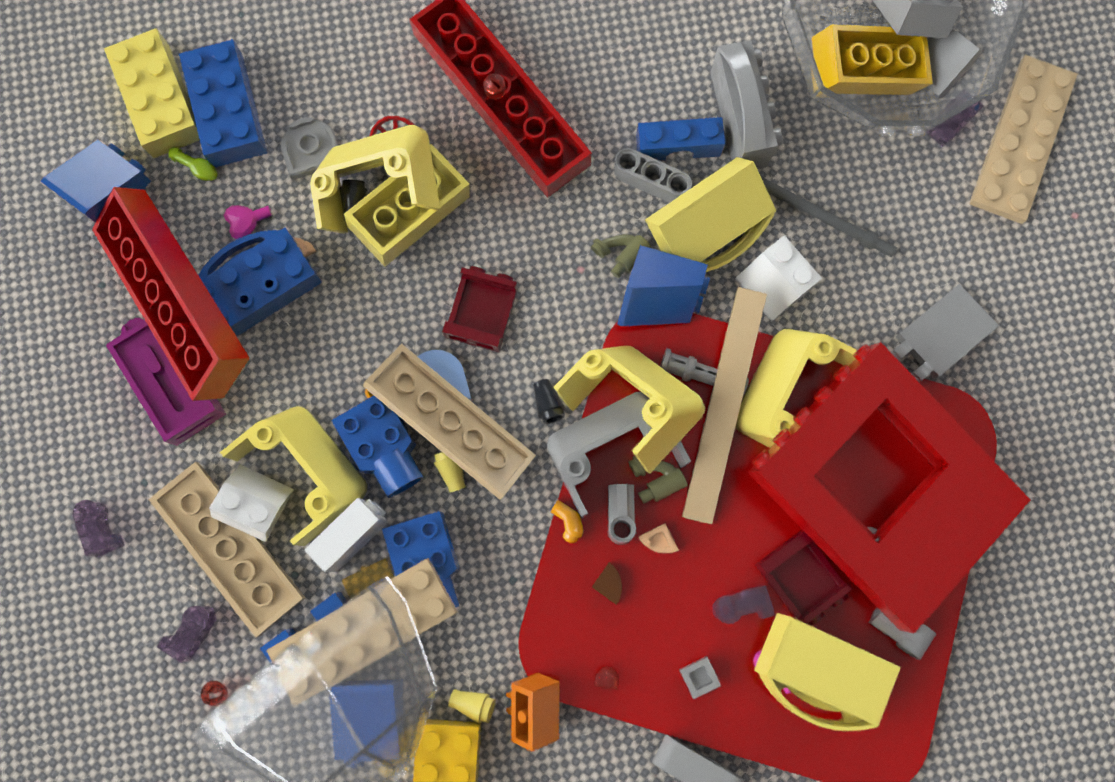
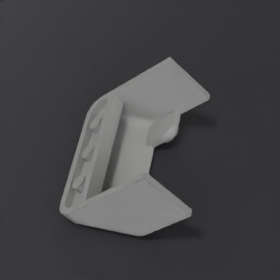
[547,392,691,518]

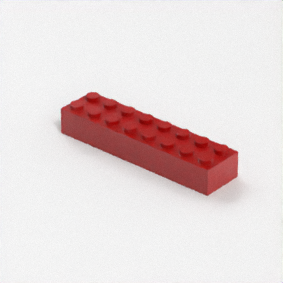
[410,0,592,198]
[92,187,250,401]

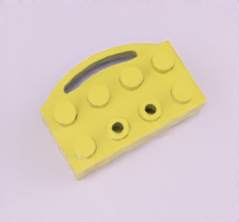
[645,157,776,272]
[754,613,901,731]

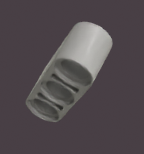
[614,148,692,203]
[652,734,744,782]

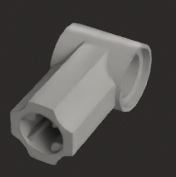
[608,484,636,545]
[869,608,936,660]

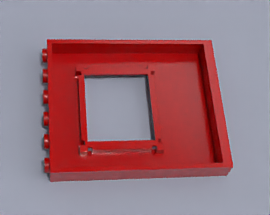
[748,342,1031,634]

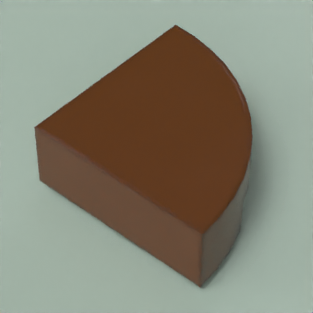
[592,563,622,605]

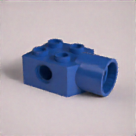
[331,396,424,498]
[382,511,460,607]

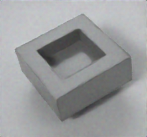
[679,656,721,699]

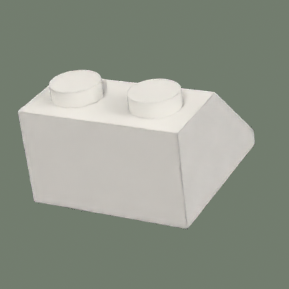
[735,235,822,322]
[209,464,294,542]

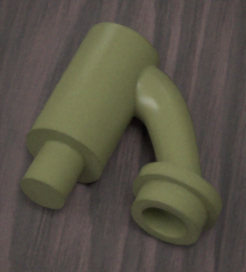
[591,234,652,278]
[628,456,688,504]

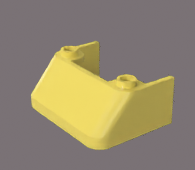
[310,125,440,233]
[735,329,857,448]
[553,346,705,474]
[220,406,367,546]

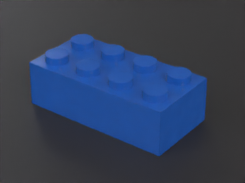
[179,39,268,168]

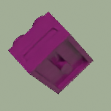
[106,318,226,446]

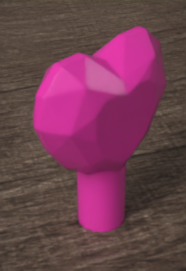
[224,205,273,239]

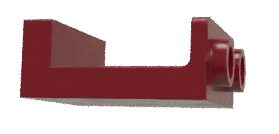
[442,266,518,353]
[755,530,853,626]

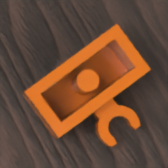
[506,673,559,752]

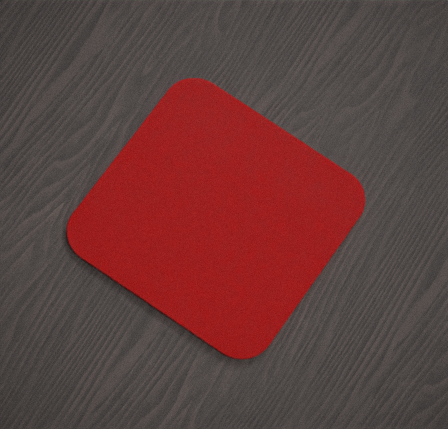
[518,313,997,782]

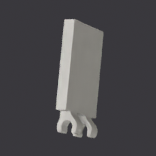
[891,284,999,382]

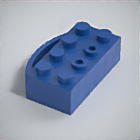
[198,228,323,336]

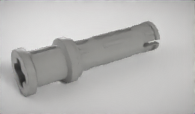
[660,348,749,395]

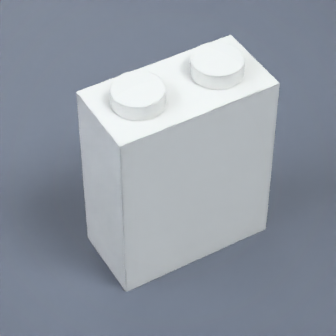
[304,498,388,572]

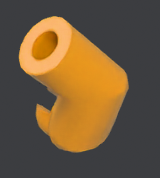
[550,500,583,543]

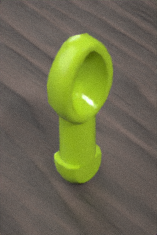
[168,147,218,181]

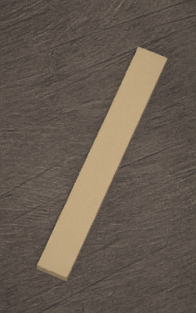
[682,287,767,524]

